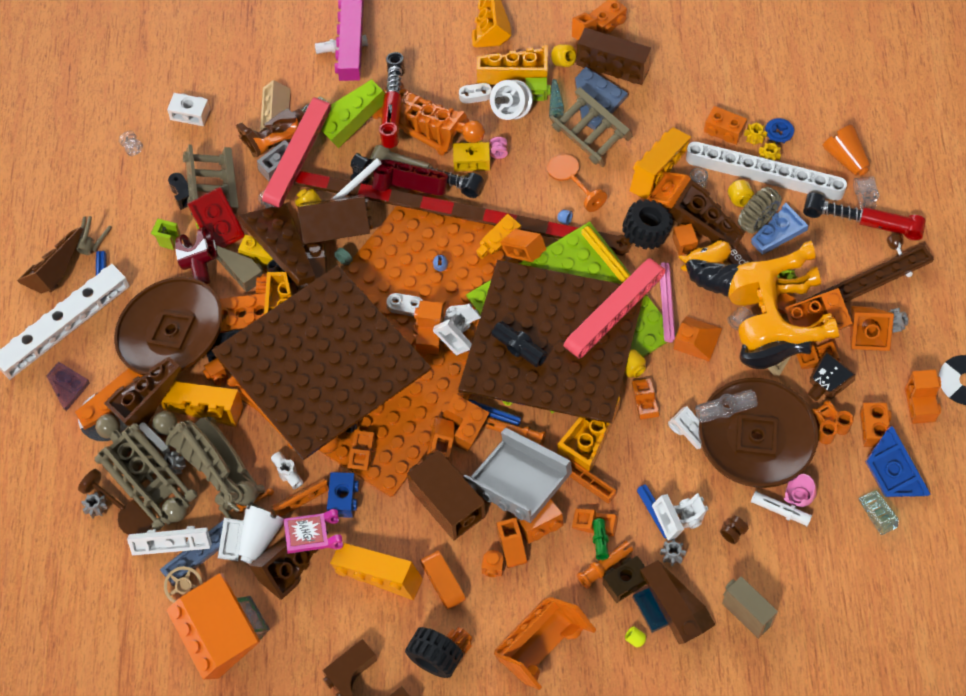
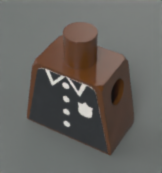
[808,352,855,401]

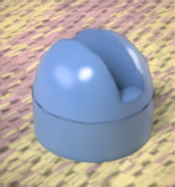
[557,210,573,225]
[433,255,448,271]

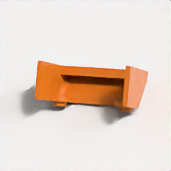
[494,597,596,690]

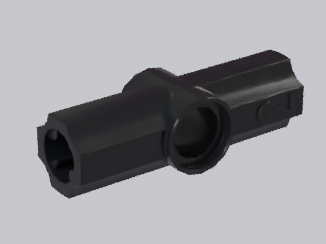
[491,321,547,367]

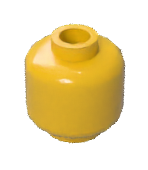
[551,44,577,67]
[727,180,754,207]
[295,188,322,206]
[624,349,646,378]

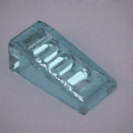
[549,79,564,119]
[859,490,898,535]

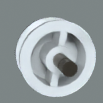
[490,80,533,120]

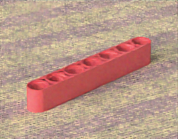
[262,97,331,208]
[564,258,666,359]

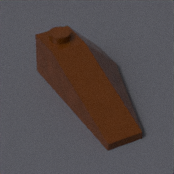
[249,530,328,600]

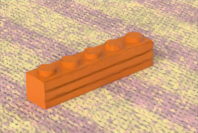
[565,456,616,504]

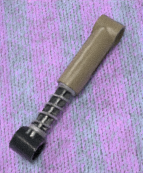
[370,145,484,198]

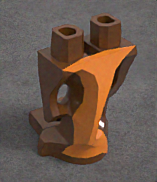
[236,108,304,157]

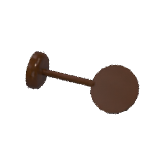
[78,469,153,535]

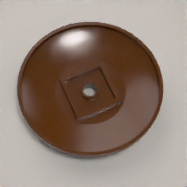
[114,277,223,376]
[699,378,818,488]

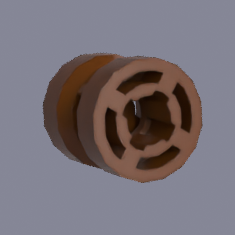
[720,515,749,544]

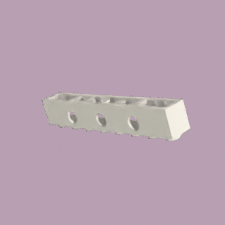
[0,264,130,380]

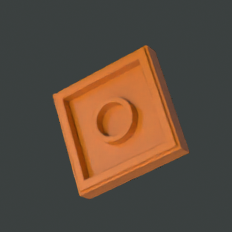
[648,171,691,209]

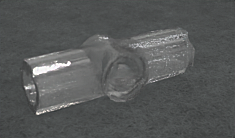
[695,389,758,423]

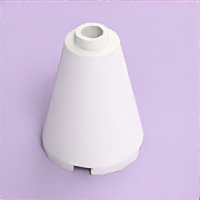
[238,505,284,564]

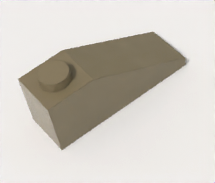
[216,245,264,293]

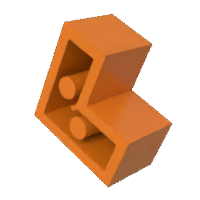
[413,301,444,355]
[905,369,941,424]
[442,394,490,452]

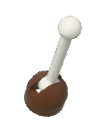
[886,234,913,277]

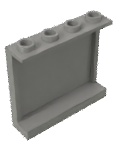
[463,428,572,523]

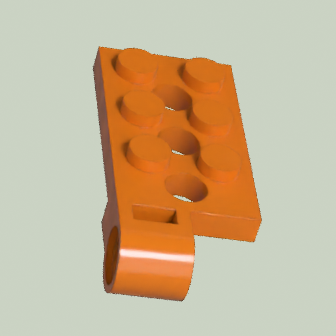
[219,293,266,333]

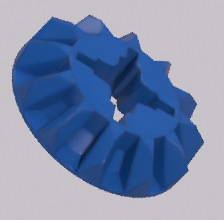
[765,118,794,144]

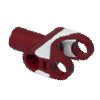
[175,226,217,284]

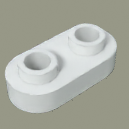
[387,293,423,316]

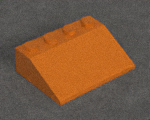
[166,573,260,680]

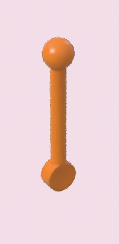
[237,488,274,513]

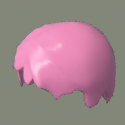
[784,474,817,507]

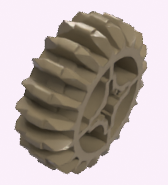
[738,187,782,234]

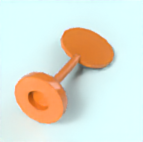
[547,154,607,212]

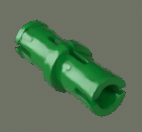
[592,518,609,560]

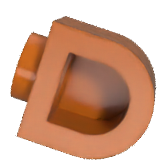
[202,358,228,385]
[481,550,503,577]

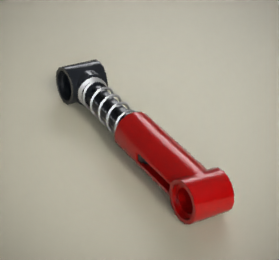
[379,52,405,148]
[803,192,926,241]

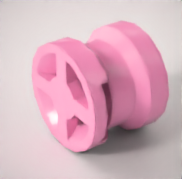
[489,137,508,159]

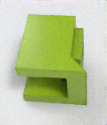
[526,77,551,101]
[151,219,181,250]

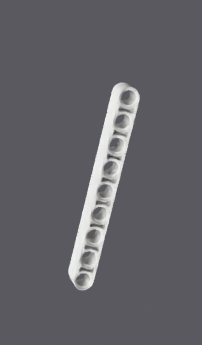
[686,142,847,201]

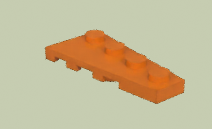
[75,368,143,430]

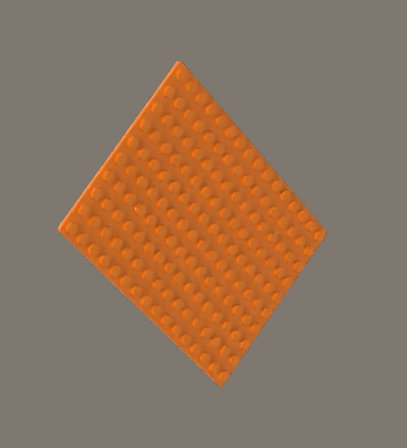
[239,189,524,497]

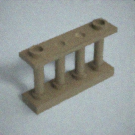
[550,87,633,167]
[183,145,239,215]

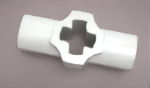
[271,452,303,489]

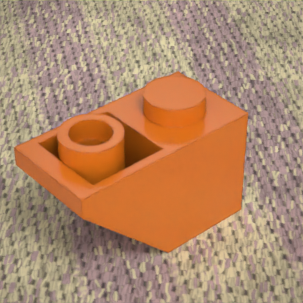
[426,417,454,459]
[496,518,527,568]

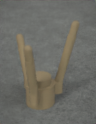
[76,216,112,255]
[215,491,265,519]

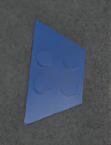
[865,426,931,497]

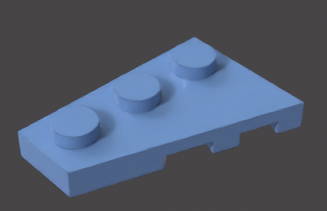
[751,203,808,255]

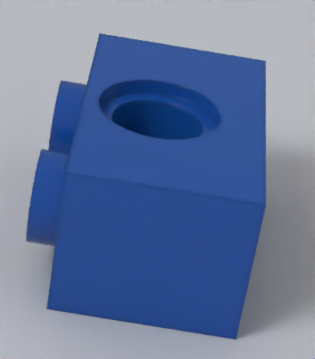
[327,472,359,518]

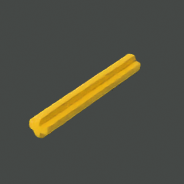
[581,226,630,283]

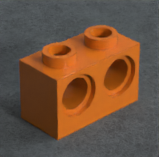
[860,403,891,447]

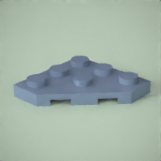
[575,67,628,130]

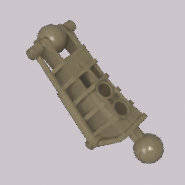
[152,411,265,506]
[95,414,197,531]

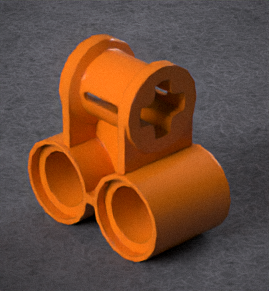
[811,400,854,445]

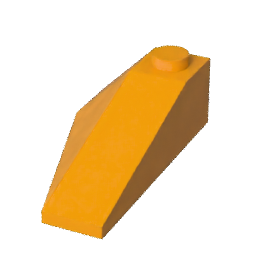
[472,0,512,48]

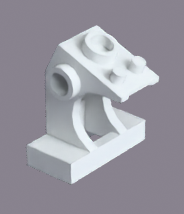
[433,303,481,355]
[652,493,708,541]

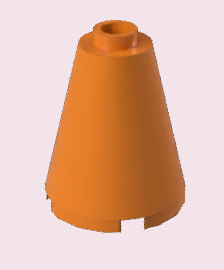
[822,125,870,177]

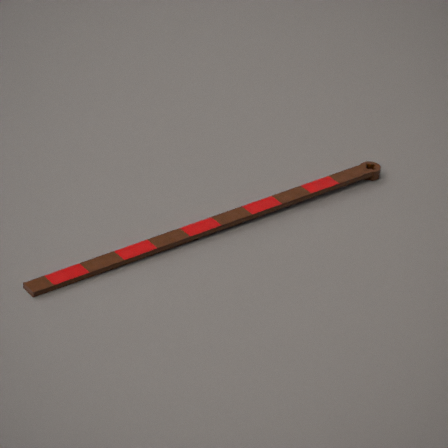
[293,171,631,255]

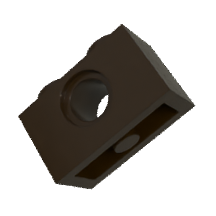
[602,556,647,603]

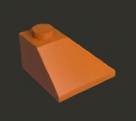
[850,306,894,351]
[673,316,722,362]

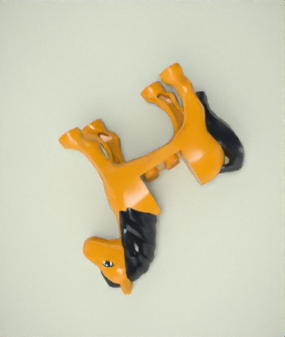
[678,240,839,369]

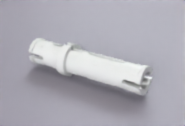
[315,35,368,54]
[751,491,812,527]

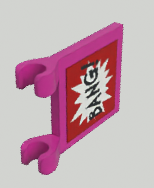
[283,509,343,553]

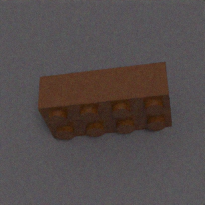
[576,28,651,85]

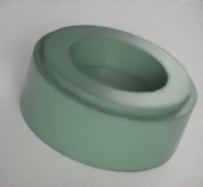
[334,248,353,265]

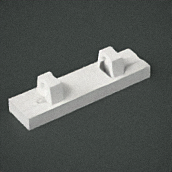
[127,526,212,556]

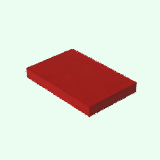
[187,187,245,248]

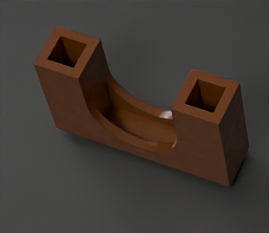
[322,639,410,696]

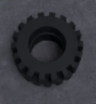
[622,199,673,250]
[405,627,463,678]

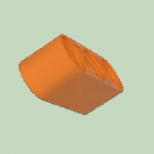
[420,550,466,610]

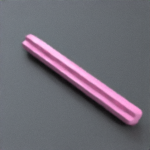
[660,262,676,343]

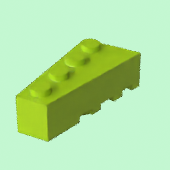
[321,79,385,148]

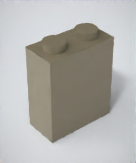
[722,576,778,639]

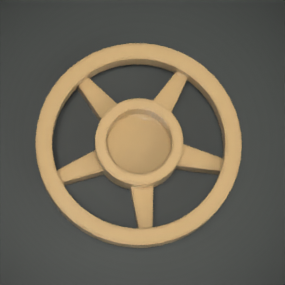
[164,566,203,603]

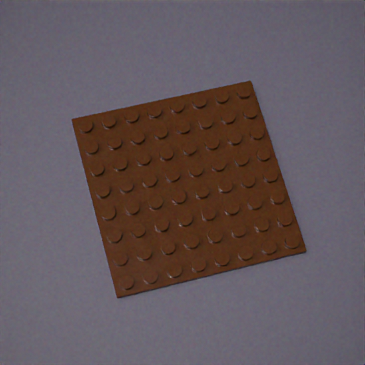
[458,260,644,424]
[212,265,432,460]

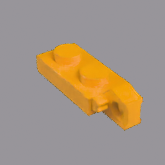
[476,214,521,259]

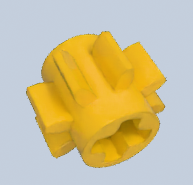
[744,122,767,145]
[759,143,781,161]

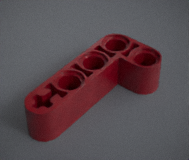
[372,159,448,195]

